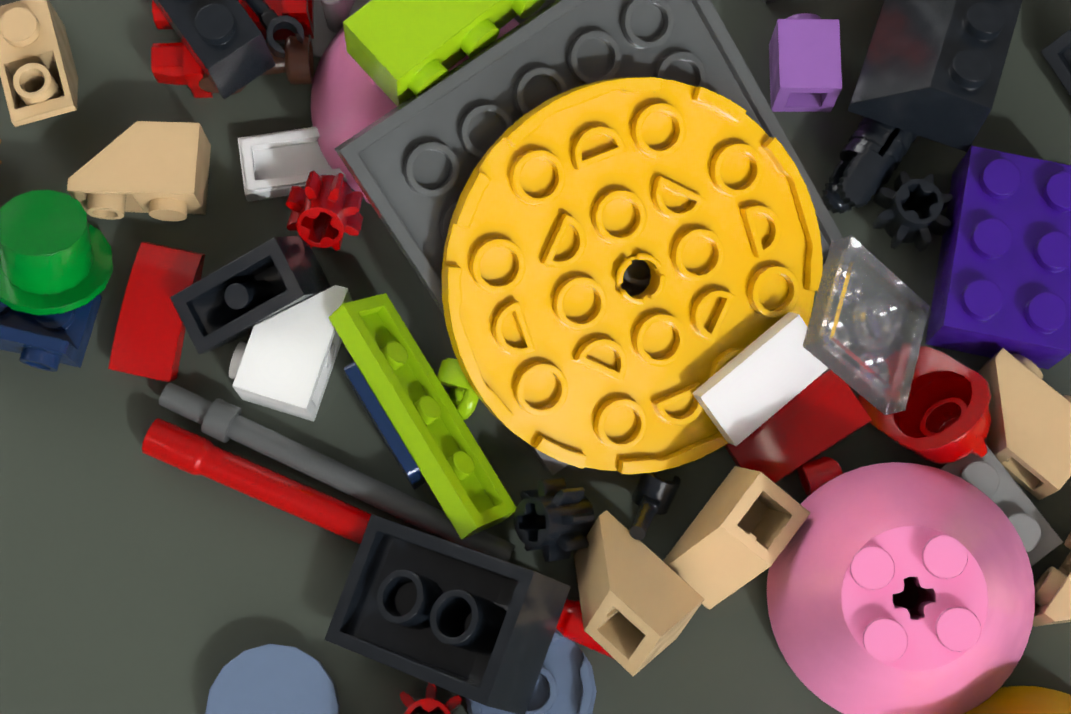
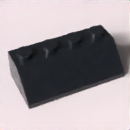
[847,0,1023,152]

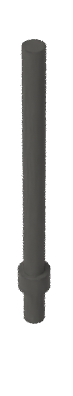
[159,382,516,562]

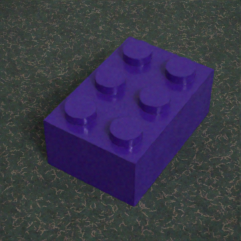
[925,146,1071,370]

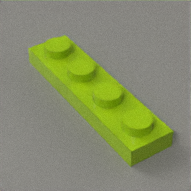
[328,293,517,540]

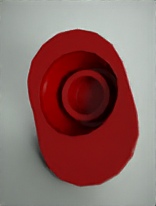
[858,346,991,464]

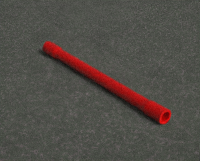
[142,418,614,659]

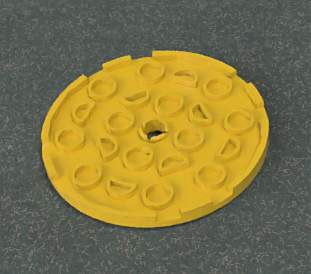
[441,77,823,474]

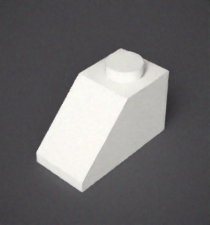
[229,285,353,422]

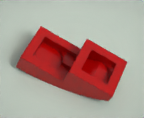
[108,241,205,382]
[724,366,872,483]

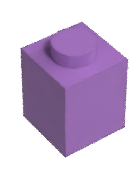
[769,13,842,112]

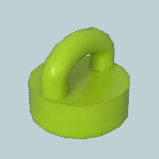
[437,358,479,420]

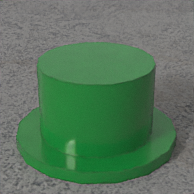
[0,190,113,316]

